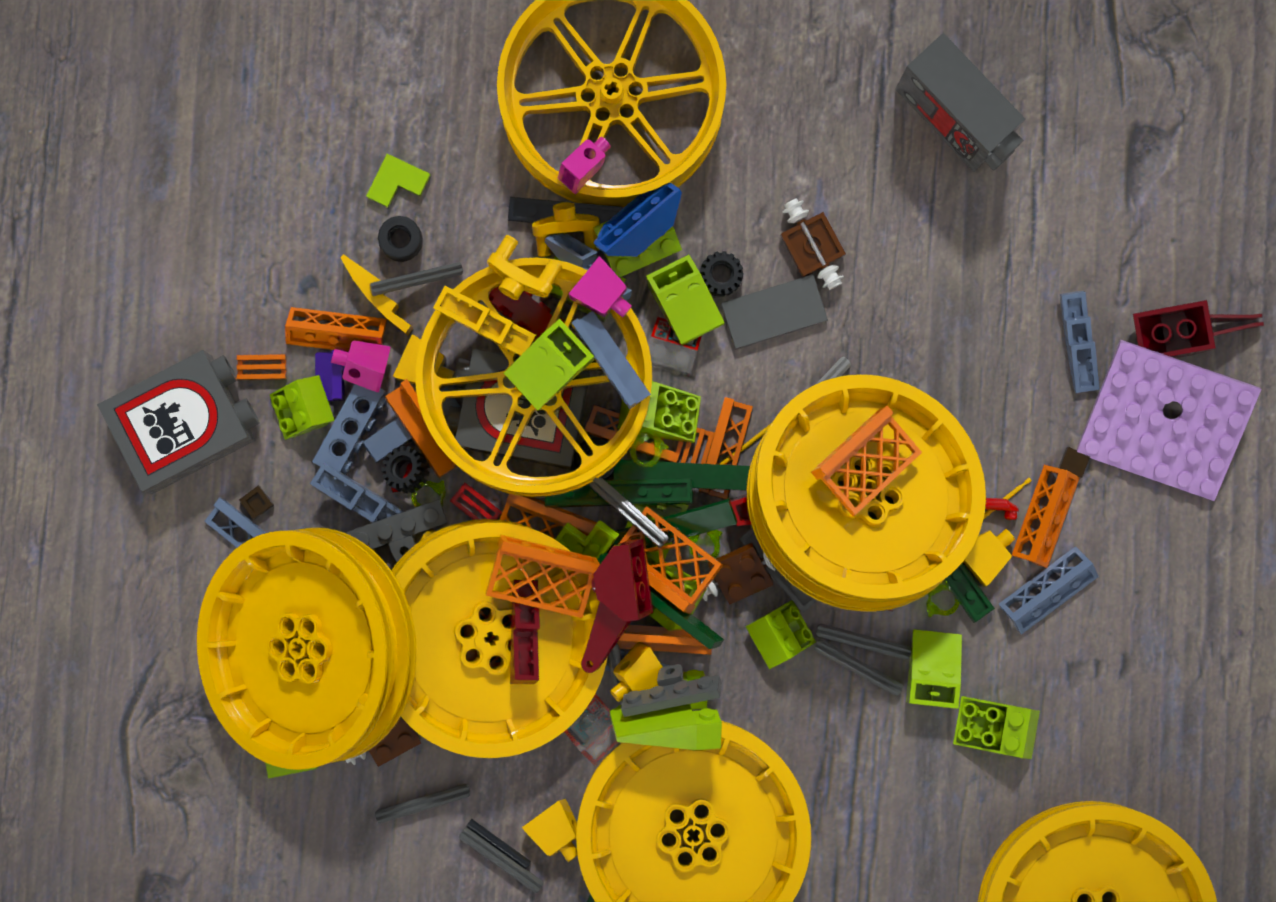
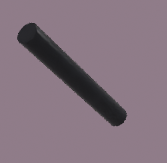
[466,818,531,869]

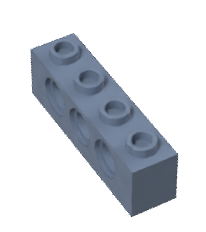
[312,384,387,475]

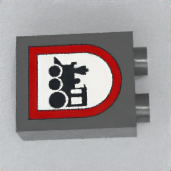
[446,348,590,470]
[97,350,260,494]

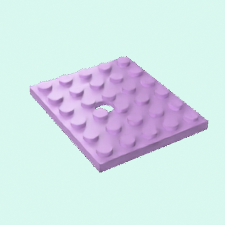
[1076,340,1261,501]

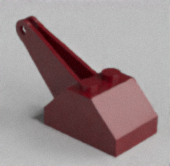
[1133,300,1264,358]
[581,539,653,673]

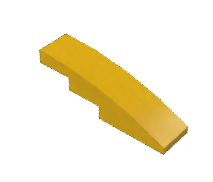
[341,254,413,336]
[433,286,536,356]

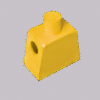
[393,334,455,385]
[963,529,1015,587]
[610,642,662,702]
[522,799,578,862]

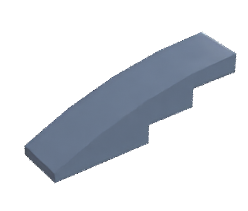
[545,233,632,301]
[1060,291,1100,393]
[362,387,460,463]
[310,463,404,522]

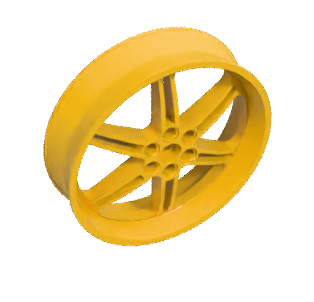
[497,0,726,207]
[415,257,652,497]

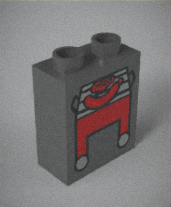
[895,33,1025,172]

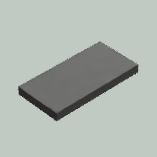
[721,274,828,350]

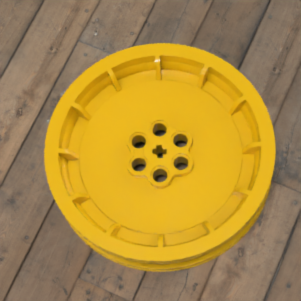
[747,374,986,612]
[391,519,607,758]
[197,528,416,770]
[576,721,811,902]
[978,801,1217,902]

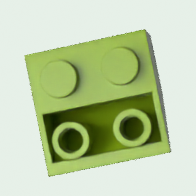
[269,375,335,440]
[745,600,816,669]

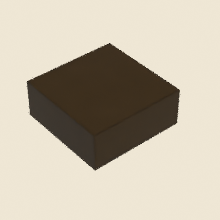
[1058,447,1090,479]
[239,485,274,520]

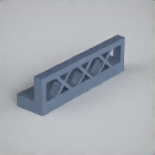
[572,311,651,409]
[204,498,266,547]
[999,546,1099,635]

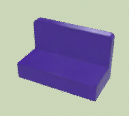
[315,350,345,401]

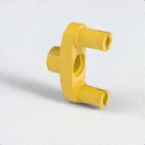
[532,202,600,257]
[486,235,562,300]

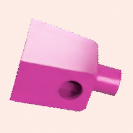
[557,137,611,195]
[569,257,632,317]
[331,341,391,393]

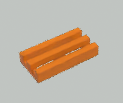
[237,354,287,380]
[680,428,715,464]

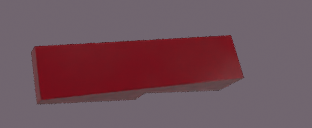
[510,579,540,684]

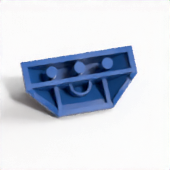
[594,183,682,257]

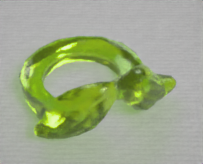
[630,432,669,467]
[411,480,446,507]
[688,530,722,562]
[926,584,960,618]

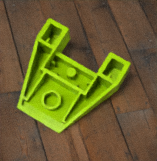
[610,669,722,750]

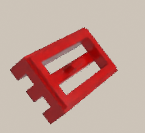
[450,482,502,520]

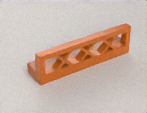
[285,307,387,352]
[385,379,458,478]
[699,397,753,499]
[585,405,684,462]
[1012,464,1080,568]

